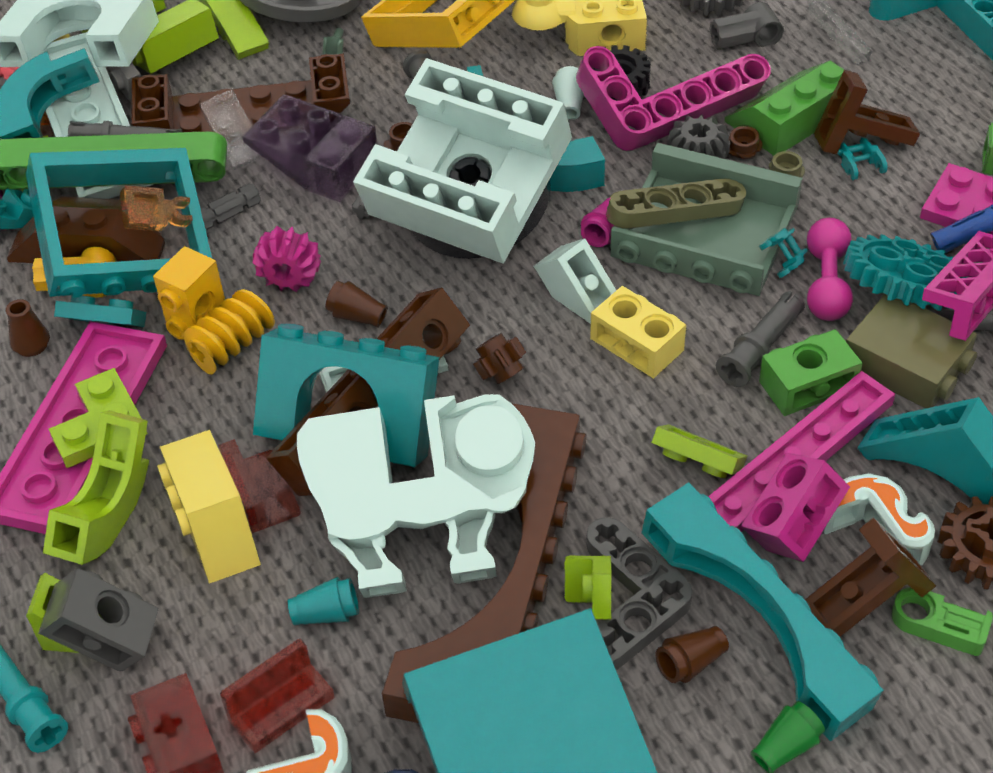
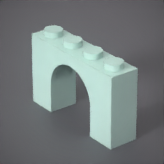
[0,0,159,67]

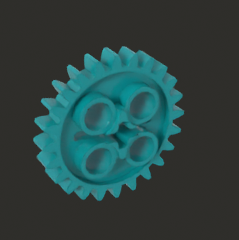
[843,234,969,311]

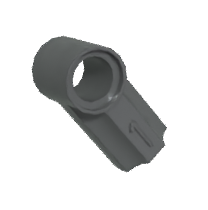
[710,2,784,49]

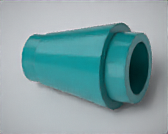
[288,576,359,626]

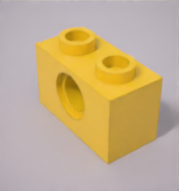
[153,246,225,340]

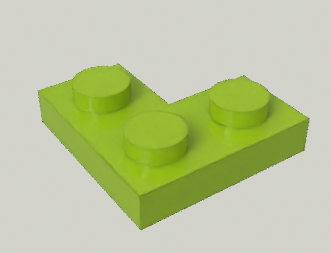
[49,368,148,468]

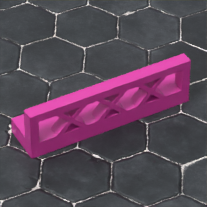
[922,231,993,341]

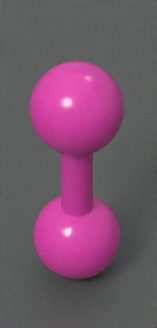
[807,217,853,321]

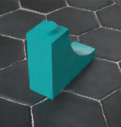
[858,397,993,504]

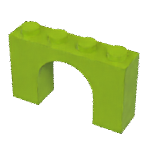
[81,0,219,74]

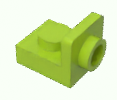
[565,555,611,619]

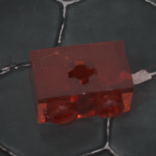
[127,673,224,773]

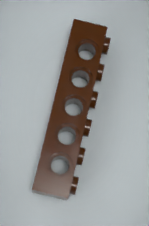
[266,287,470,496]

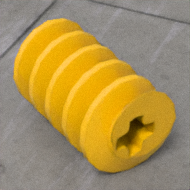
[184,289,275,374]

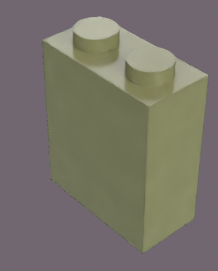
[846,294,978,408]

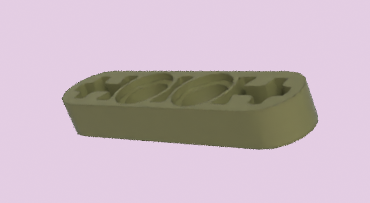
[606,178,747,229]

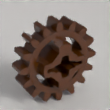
[937,496,993,590]

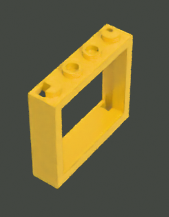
[361,0,515,48]

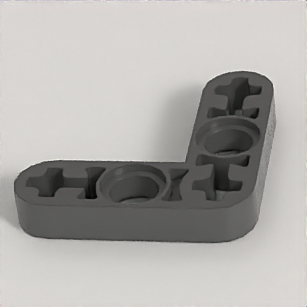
[586,517,692,670]

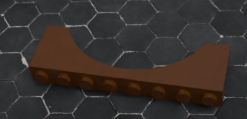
[382,403,587,723]

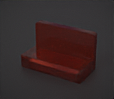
[218,439,301,533]
[220,639,335,753]

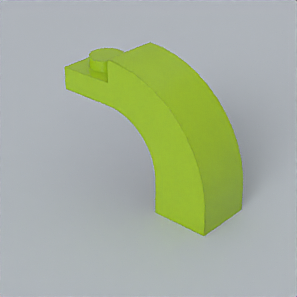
[43,410,149,565]

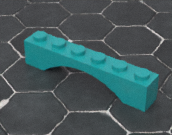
[642,482,883,741]

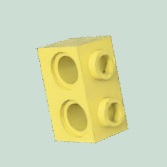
[590,286,686,379]

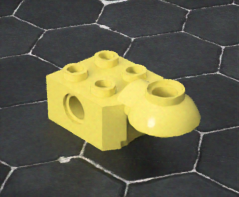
[511,0,647,56]

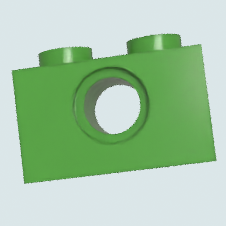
[759,329,862,416]

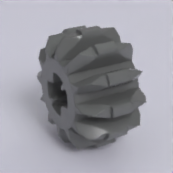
[667,114,730,159]

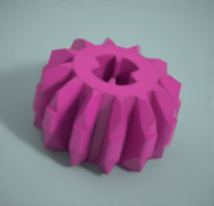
[252,226,321,292]

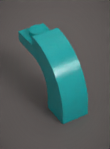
[0,48,100,139]
[550,136,605,192]

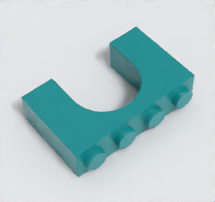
[253,323,440,467]

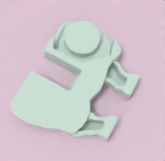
[297,394,536,598]

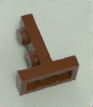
[814,70,921,154]
[805,517,936,637]

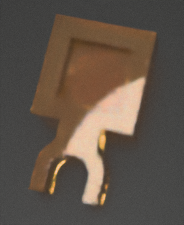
[120,185,193,231]

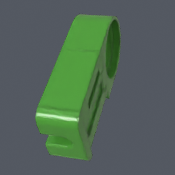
[892,587,993,656]

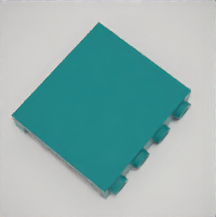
[402,608,657,773]

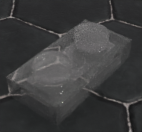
[199,89,266,170]

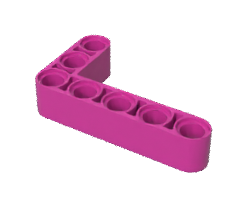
[576,46,771,151]

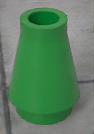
[750,701,825,773]

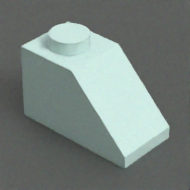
[534,238,616,324]

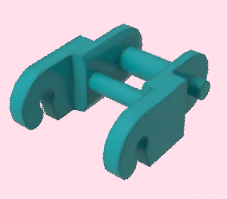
[837,137,888,180]
[759,227,808,278]

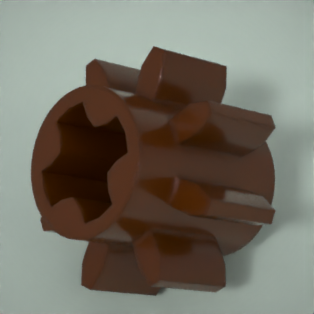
[473,333,526,384]

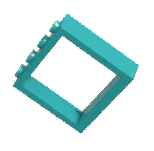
[26,148,212,298]

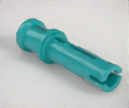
[0,644,68,753]

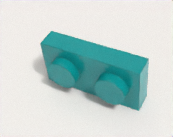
[54,296,147,327]

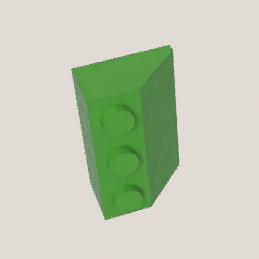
[724,60,844,156]

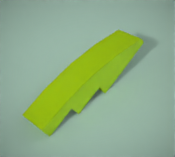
[197,0,269,60]

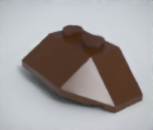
[7,197,165,263]

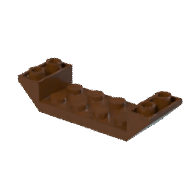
[131,53,350,145]

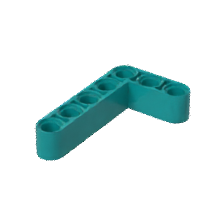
[869,0,993,60]

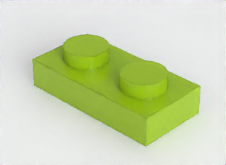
[651,424,748,478]

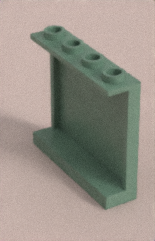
[610,142,803,296]

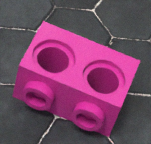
[741,453,850,562]

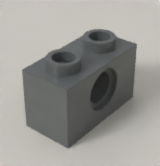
[38,568,159,671]

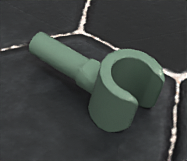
[322,28,344,55]

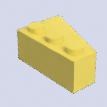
[157,430,261,584]

